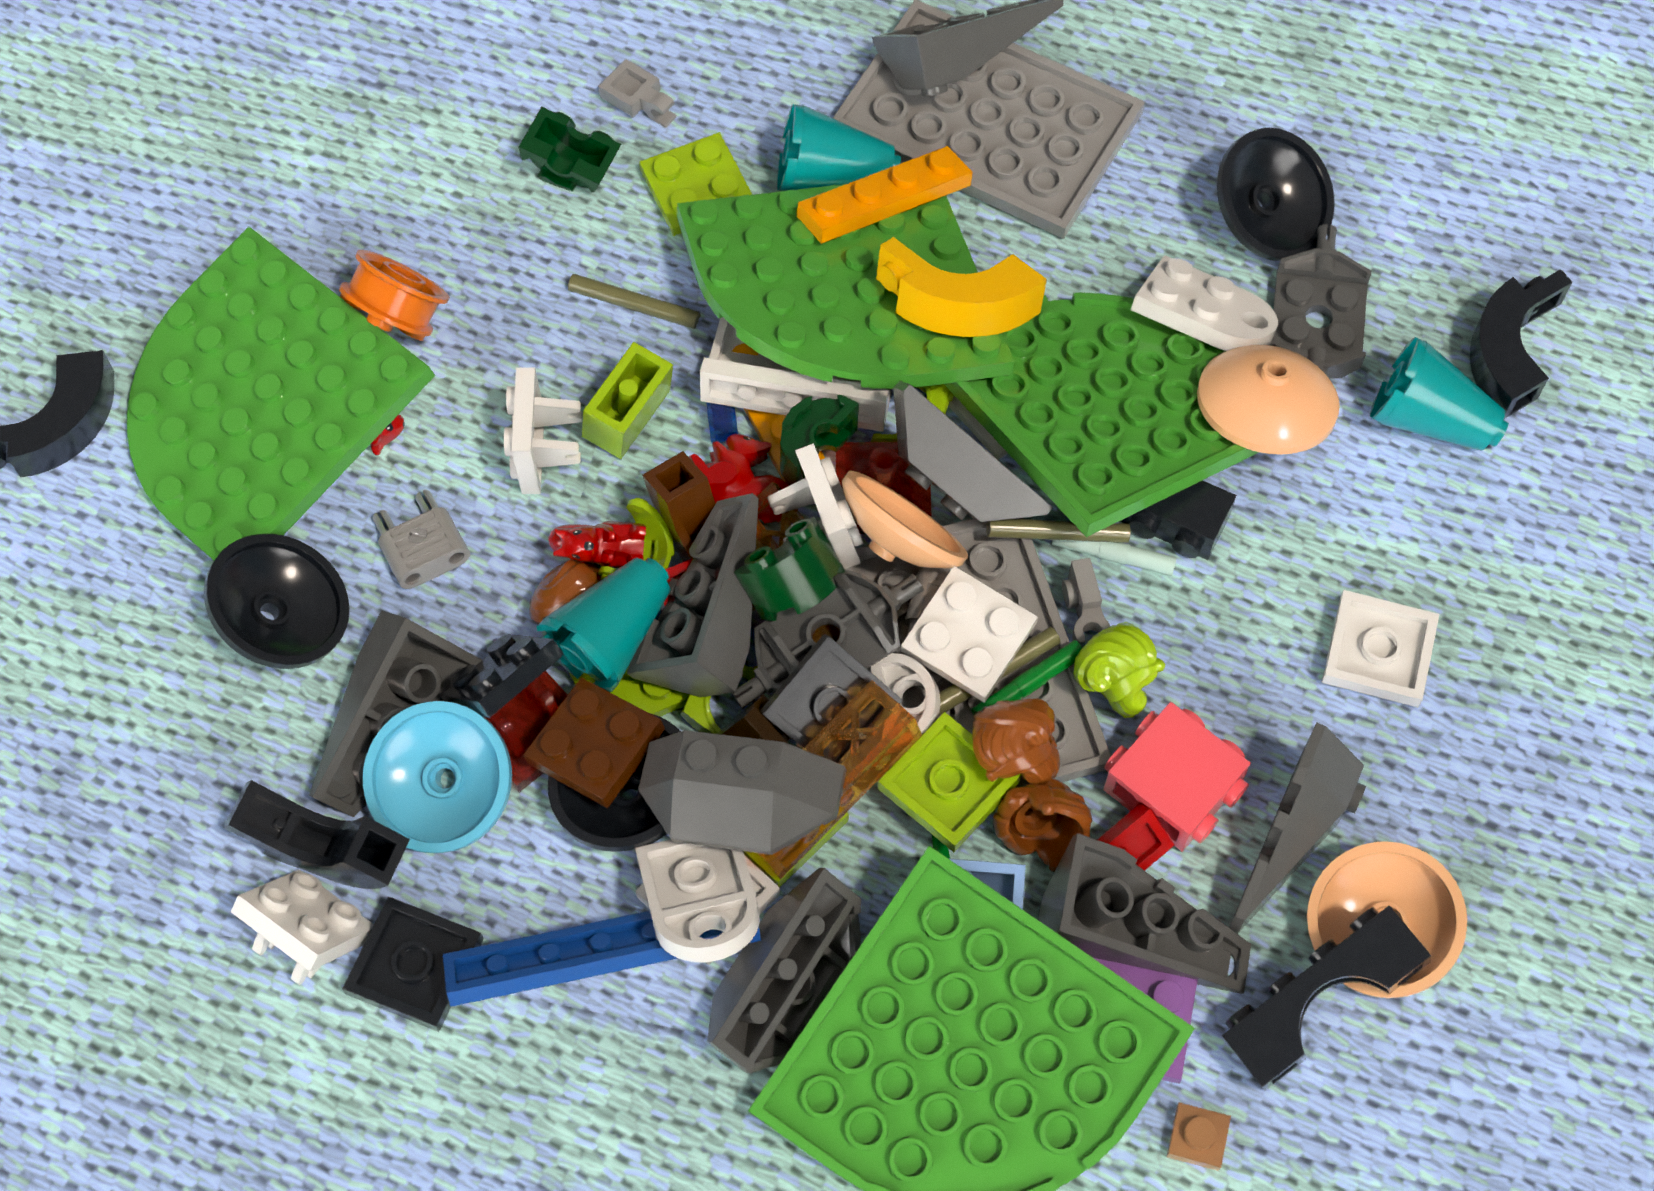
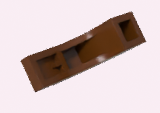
[642,451,756,612]

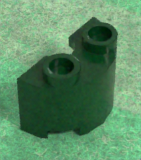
[518,106,622,193]
[780,395,859,486]
[734,516,845,622]

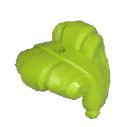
[1073,621,1165,718]

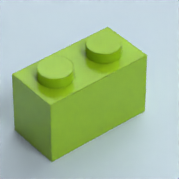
[582,341,673,459]

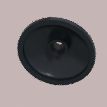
[1217,128,1335,261]
[204,534,349,669]
[548,713,681,852]

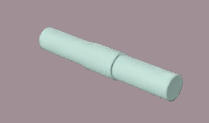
[1052,540,1177,576]

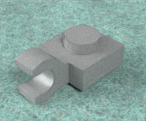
[598,59,677,128]
[1062,558,1110,648]

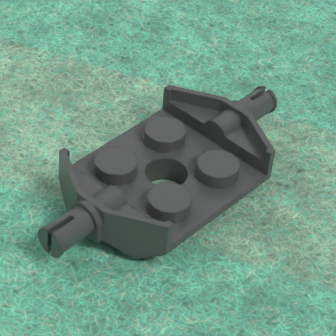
[1270,224,1372,379]
[732,569,924,709]

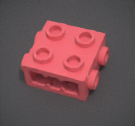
[1103,702,1251,852]

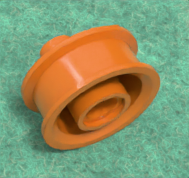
[339,250,450,341]

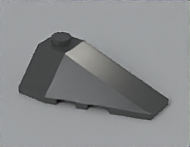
[872,0,1064,96]
[627,493,759,697]
[309,610,482,817]
[1229,722,1366,934]
[1038,833,1251,994]

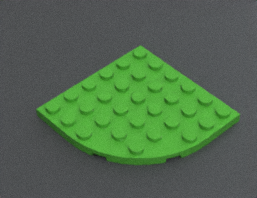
[677,184,1015,389]
[127,226,436,561]
[944,292,1259,537]
[748,846,1195,1191]

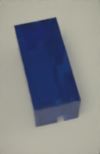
[706,402,738,444]

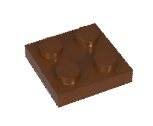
[523,677,665,808]

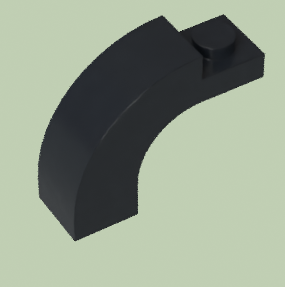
[1470,269,1572,419]
[0,350,114,478]
[223,780,410,889]

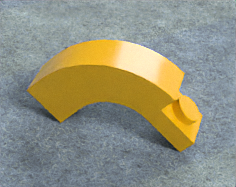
[876,237,1047,337]

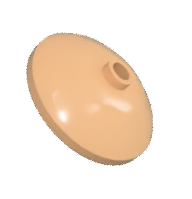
[1197,345,1339,455]
[842,471,968,569]
[1307,841,1467,998]

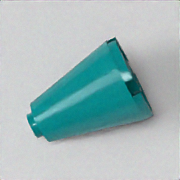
[776,104,901,191]
[1369,337,1508,451]
[536,558,670,692]

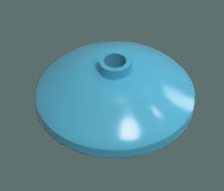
[363,701,512,853]

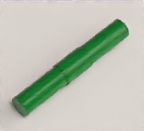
[971,640,1082,716]

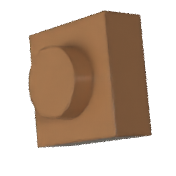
[1167,1102,1231,1171]

